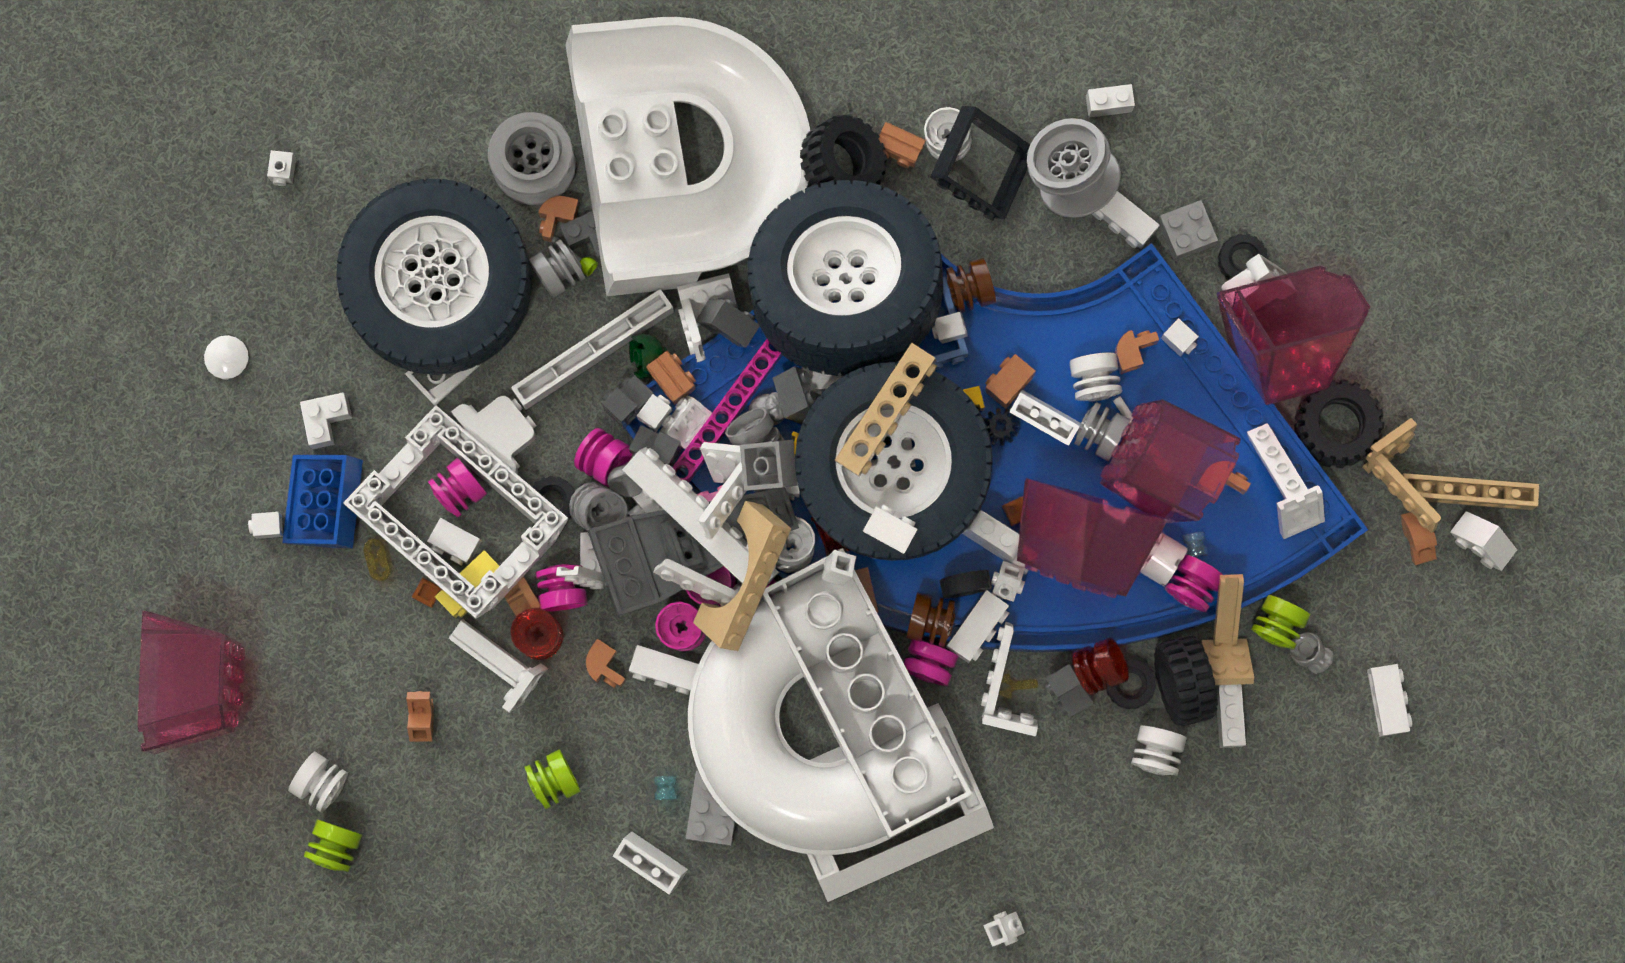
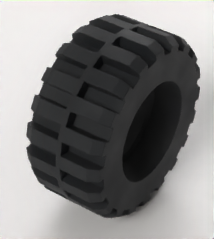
[800,114,887,188]
[1294,379,1384,468]
[1154,635,1218,727]

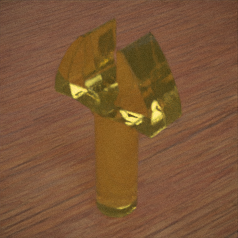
[998,674,1038,699]

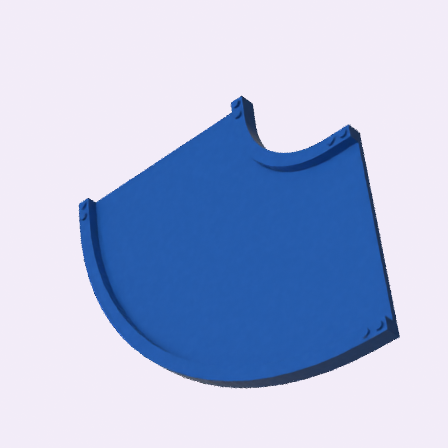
[625,243,1368,653]

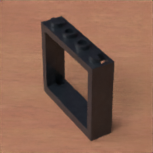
[930,106,1030,221]

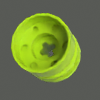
[1251,595,1310,650]
[525,749,581,809]
[304,819,362,872]

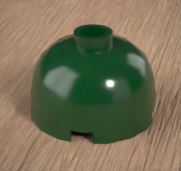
[629,334,667,379]

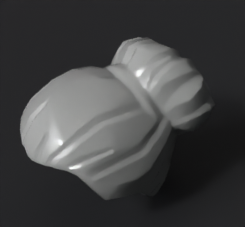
[749,392,785,426]
[607,462,642,497]
[1290,632,1333,674]

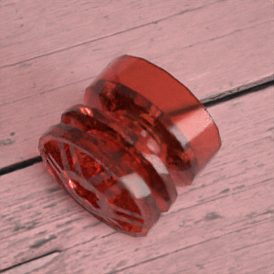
[510,608,564,660]
[1072,637,1129,695]

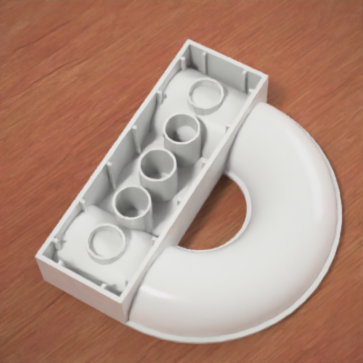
[566,17,810,296]
[688,548,972,855]

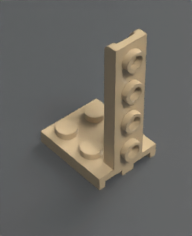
[1363,418,1441,533]
[1202,574,1254,685]

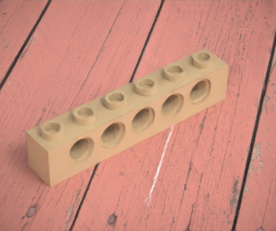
[835,343,937,477]
[1398,473,1539,510]

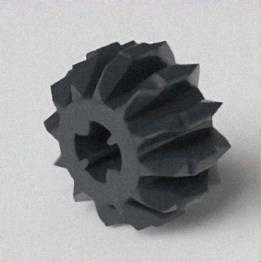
[983,408,1020,447]

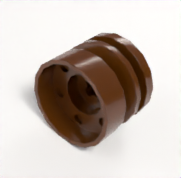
[946,258,996,313]
[906,592,955,647]

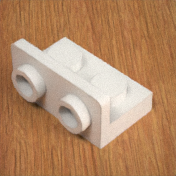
[660,396,712,449]

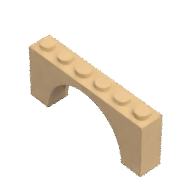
[693,501,791,651]

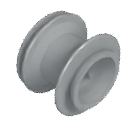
[488,112,576,205]
[1027,118,1121,218]

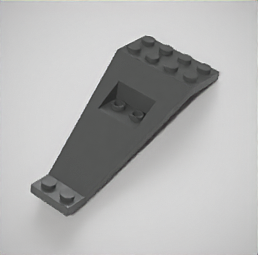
[588,487,799,616]

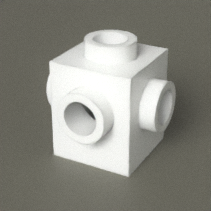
[991,561,1025,602]
[983,911,1025,947]

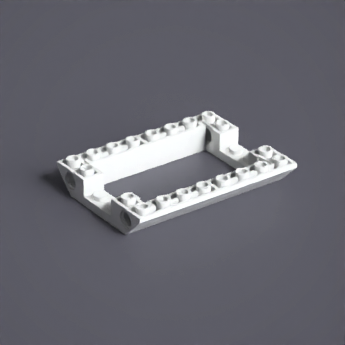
[343,405,568,619]
[807,703,994,902]

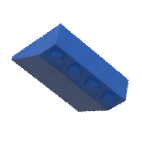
[282,455,363,549]

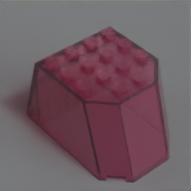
[1217,266,1370,405]
[1100,399,1241,523]
[1017,478,1166,598]
[137,611,245,754]

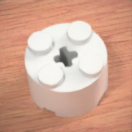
[1137,532,1188,586]

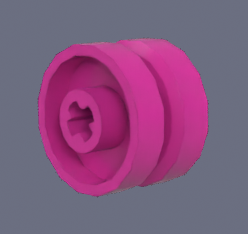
[903,640,959,687]

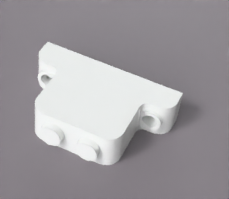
[1221,254,1296,313]
[451,396,536,475]
[962,510,1039,574]

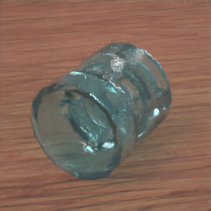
[1183,532,1208,558]
[654,776,677,800]

